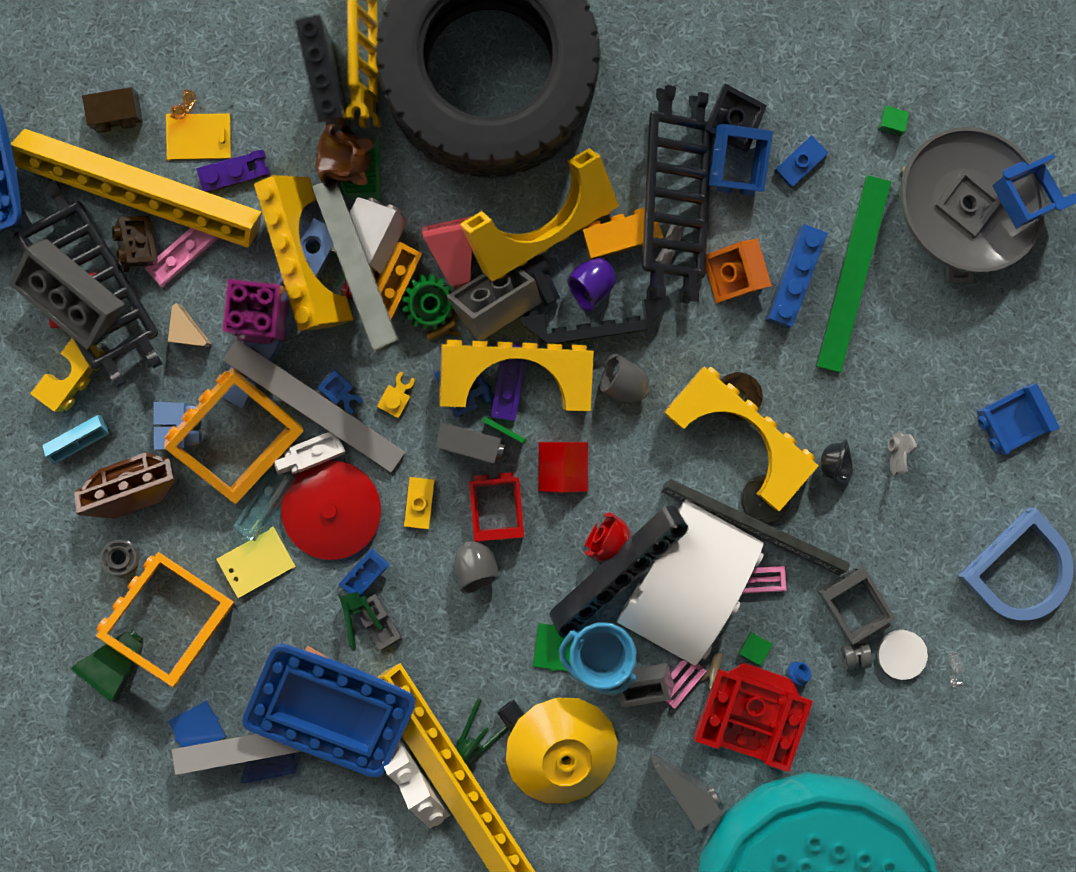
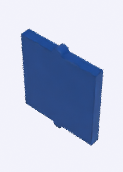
[168,700,226,747]

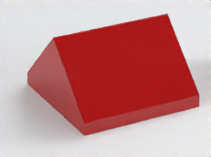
[539,442,588,492]

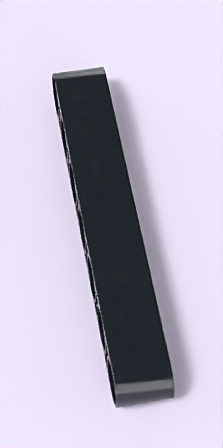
[549,506,689,638]

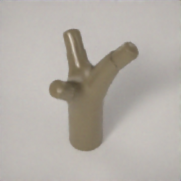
[699,652,723,691]

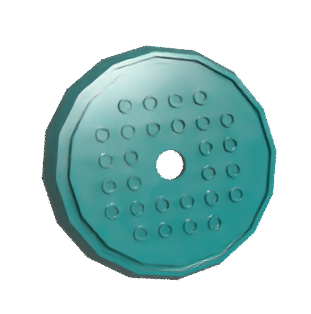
[698,772,939,872]

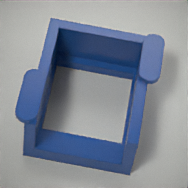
[992,154,1076,229]

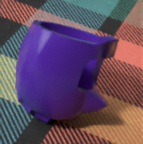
[567,258,617,311]

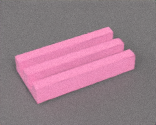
[742,566,786,594]
[666,659,706,709]

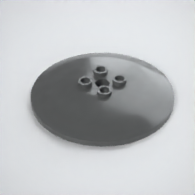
[900,127,1045,274]

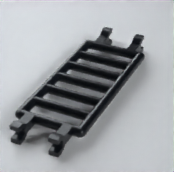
[642,85,712,304]
[13,181,163,388]

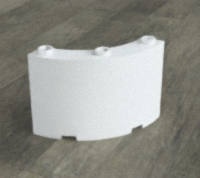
[617,499,764,666]

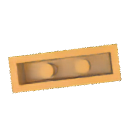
[582,207,663,260]
[376,242,422,319]

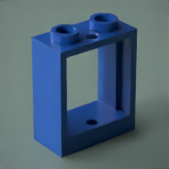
[709,124,773,196]

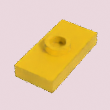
[404,477,435,529]

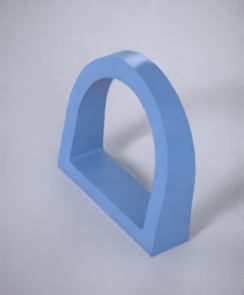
[958,508,1074,621]

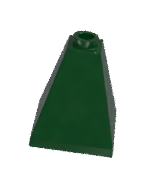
[70,630,144,702]

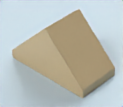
[168,303,212,347]

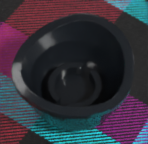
[821,440,853,484]

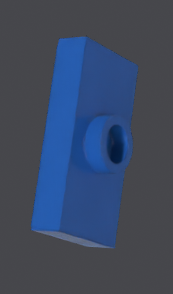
[775,135,828,188]
[339,548,390,597]

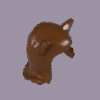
[315,124,374,185]

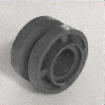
[100,540,140,575]

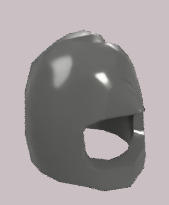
[600,354,650,404]
[455,541,499,594]

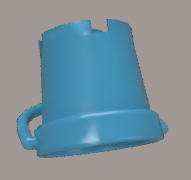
[559,623,636,695]

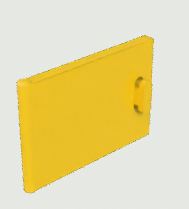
[166,113,231,161]

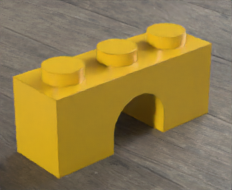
[30,338,106,412]

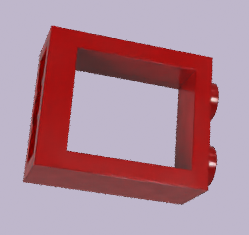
[469,472,524,542]

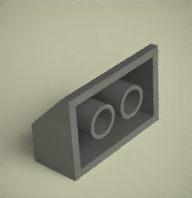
[447,267,542,341]

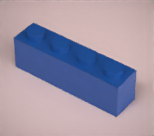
[765,224,828,329]

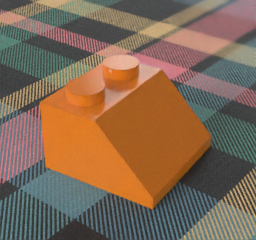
[706,238,772,303]

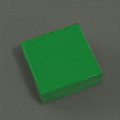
[738,631,773,666]

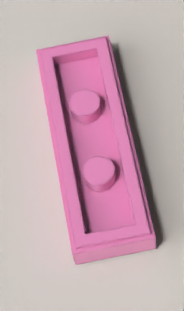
[144,228,218,288]

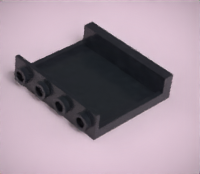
[294,14,354,135]

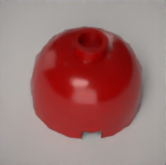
[584,512,631,563]

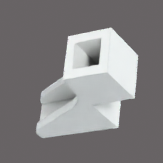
[382,740,451,828]

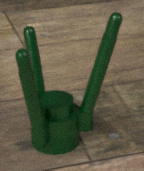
[339,591,383,650]
[456,698,508,764]

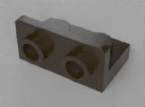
[112,215,158,272]

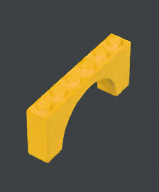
[460,148,619,282]
[254,175,353,331]
[439,340,594,411]
[663,367,819,511]

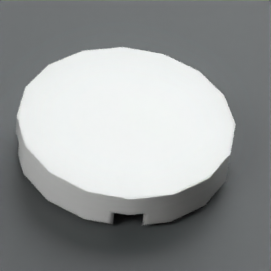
[877,630,928,680]

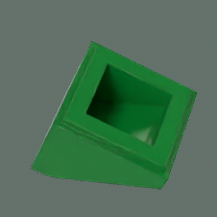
[878,105,909,136]

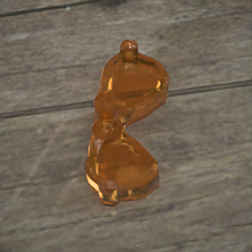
[170,89,196,120]

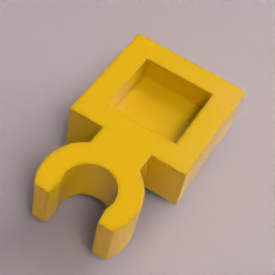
[377,372,415,418]

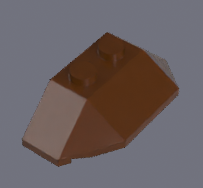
[74,452,175,519]

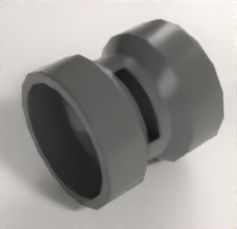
[841,643,872,671]

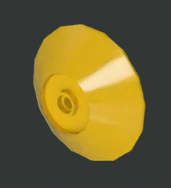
[506,698,618,804]

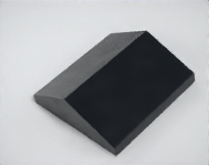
[704,84,767,151]

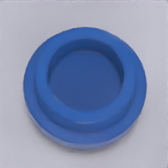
[788,661,811,687]

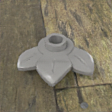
[888,432,917,477]

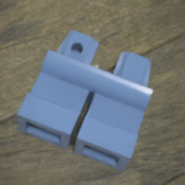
[154,402,203,450]

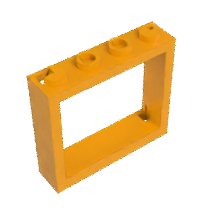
[164,367,303,504]
[96,552,234,689]

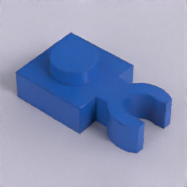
[318,369,363,413]

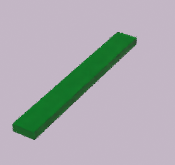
[816,175,891,373]

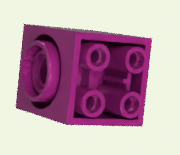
[222,279,290,344]

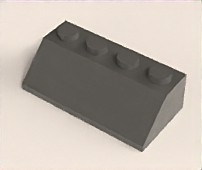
[9,239,125,350]

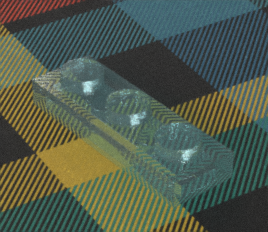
[233,464,296,541]

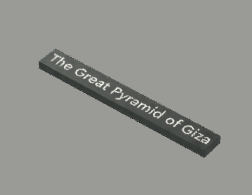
[661,479,850,575]

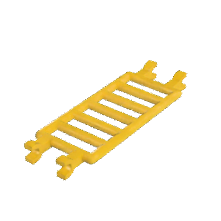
[346,0,381,128]

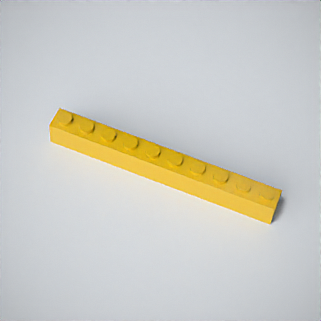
[11,129,262,248]
[377,663,535,872]

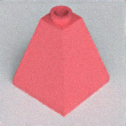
[422,216,472,289]

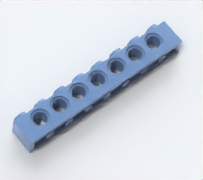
[216,218,334,409]

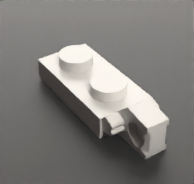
[274,432,345,475]

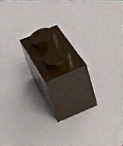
[82,87,143,133]

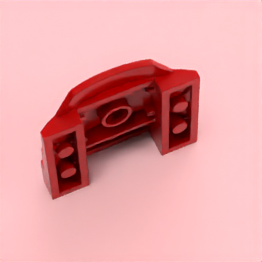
[693,663,813,772]

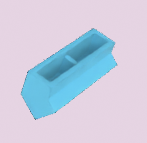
[43,415,109,464]

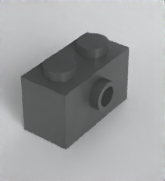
[616,663,674,708]

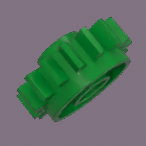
[400,274,453,330]

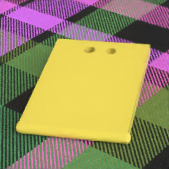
[216,527,296,598]

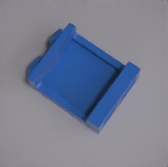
[977,383,1060,455]

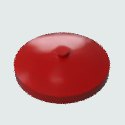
[281,460,381,560]

